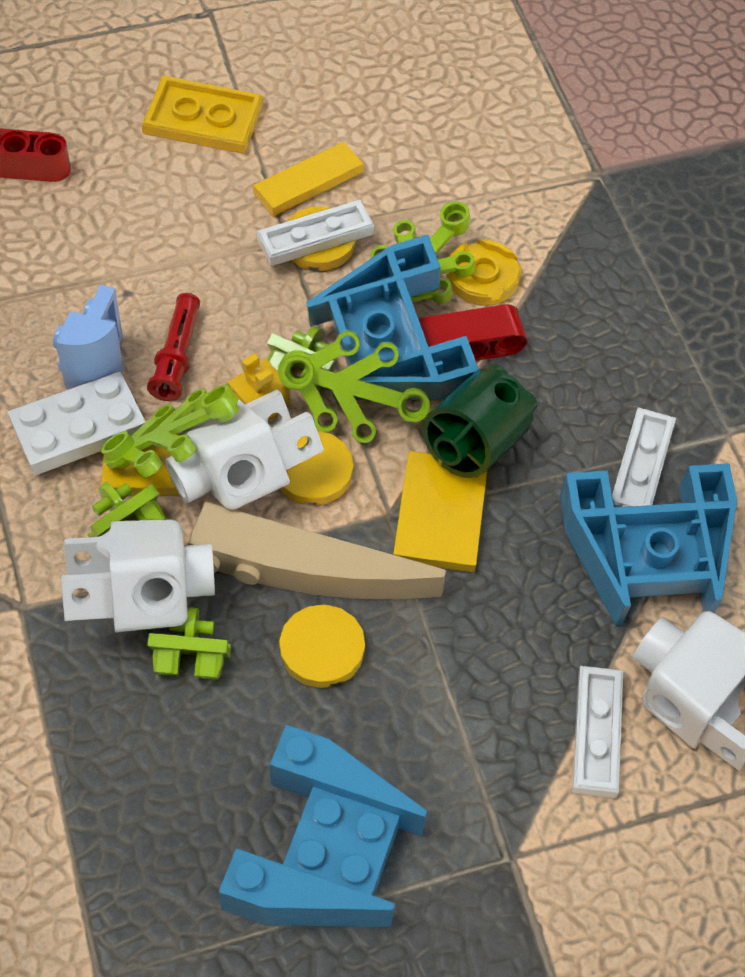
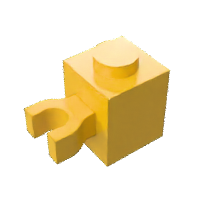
[227,353,290,420]

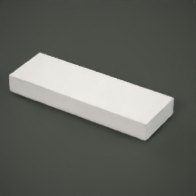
[257,200,374,266]
[612,407,676,507]
[572,666,623,798]

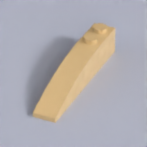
[188,502,446,600]

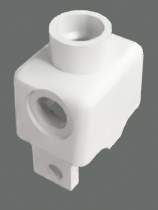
[165,389,324,510]
[61,520,215,632]
[633,611,745,771]

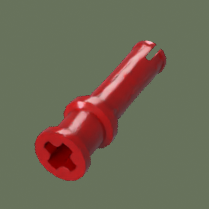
[147,292,201,401]

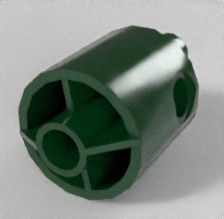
[422,364,538,478]

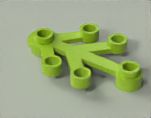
[370,201,476,304]
[278,330,430,443]
[101,384,239,478]

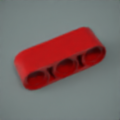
[0,128,71,182]
[419,304,528,361]

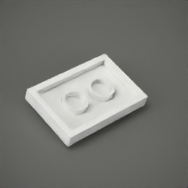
[8,371,146,476]

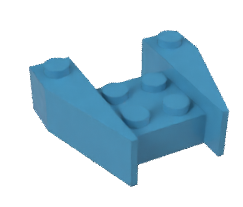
[306,235,479,400]
[560,463,737,626]
[219,725,427,927]

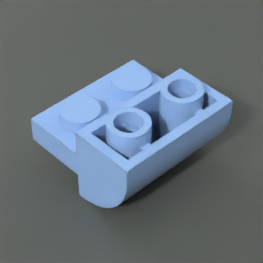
[53,285,124,389]

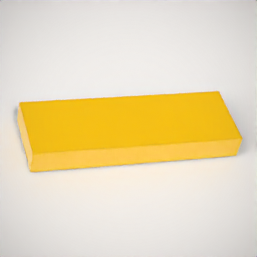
[253,141,364,217]

